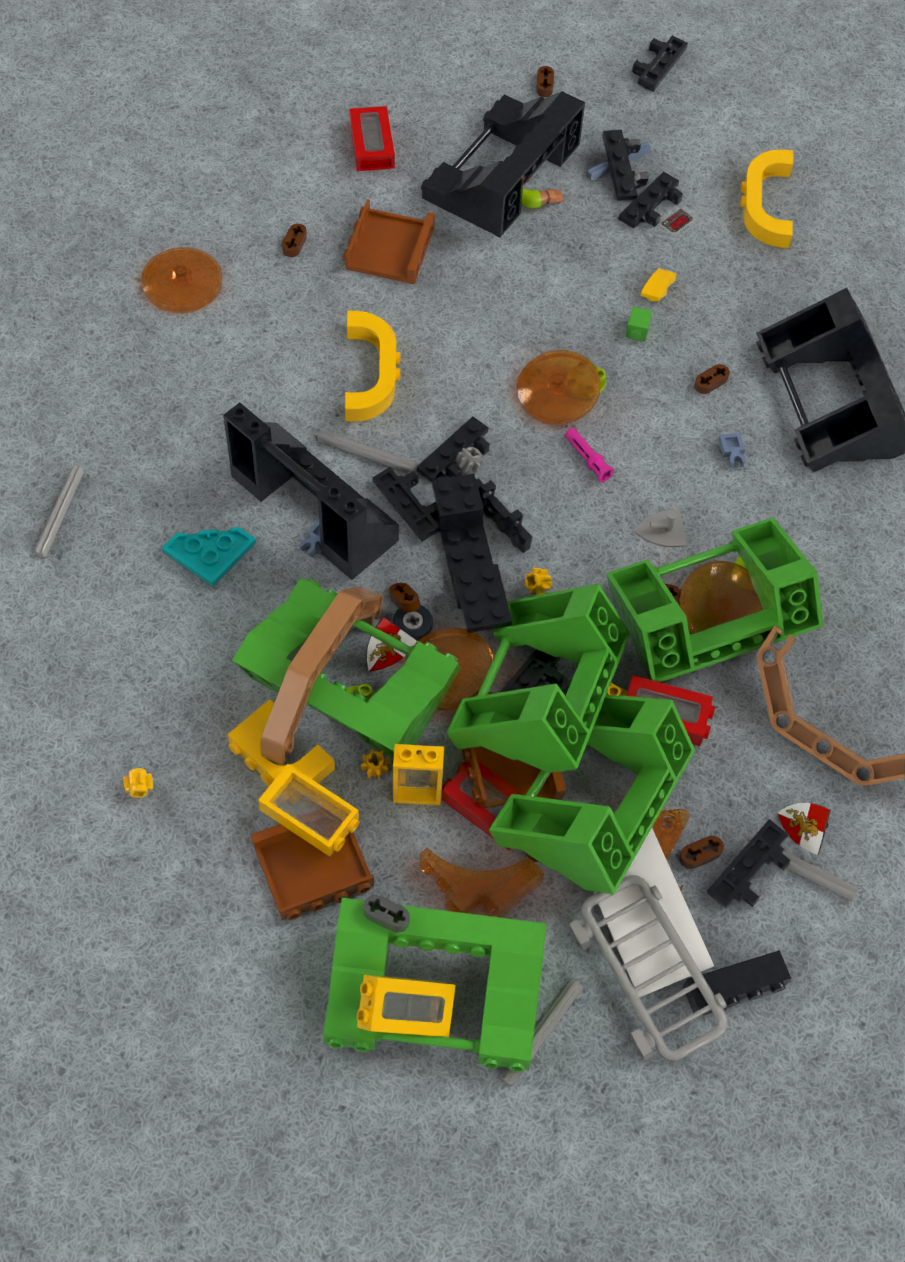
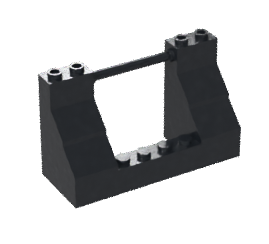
[421,91,585,238]
[756,288,905,472]
[223,402,399,580]

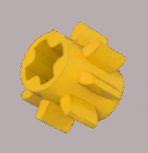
[525,567,552,595]
[361,749,390,780]
[123,768,153,798]

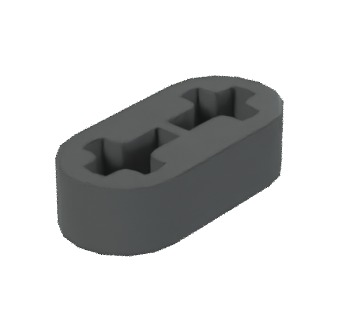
[363,895,410,933]

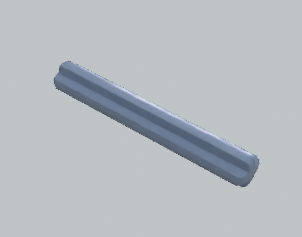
[586,142,651,180]

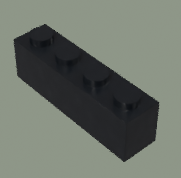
[683,950,791,1015]

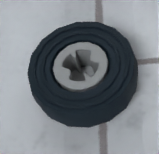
[393,605,433,643]

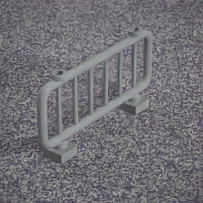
[569,875,728,1061]

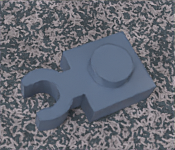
[718,433,746,468]
[299,520,321,557]

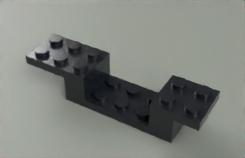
[432,474,512,633]

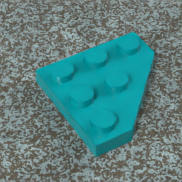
[162,527,256,587]

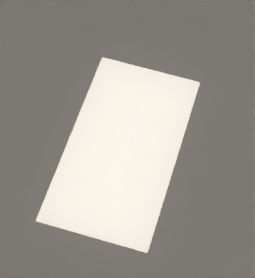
[593,828,714,997]

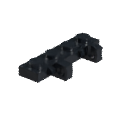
[632,35,688,92]
[602,130,649,201]
[618,171,683,229]
[417,416,490,482]
[372,467,440,541]
[476,478,532,553]
[499,649,564,693]
[707,819,791,909]

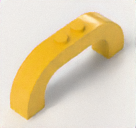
[740,149,793,248]
[345,311,400,422]

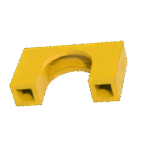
[228,699,335,805]

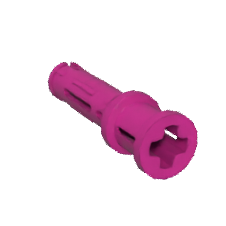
[564,427,614,482]

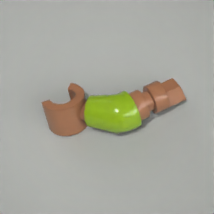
[522,189,564,209]

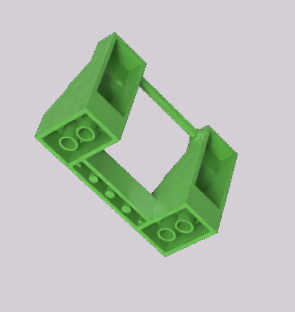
[606,517,824,682]
[232,577,461,758]
[446,583,630,773]
[489,695,695,895]
[323,898,546,1072]

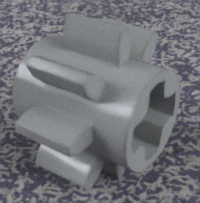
[456,447,484,474]

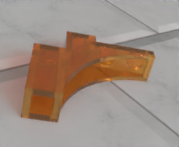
[419,848,544,918]

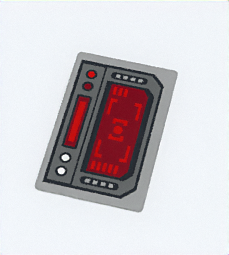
[659,207,697,236]

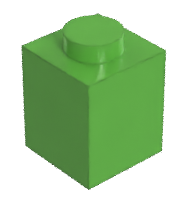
[625,306,653,341]

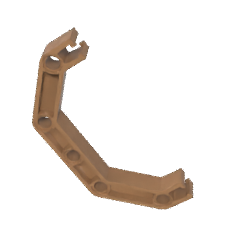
[261,586,383,766]
[757,626,905,786]

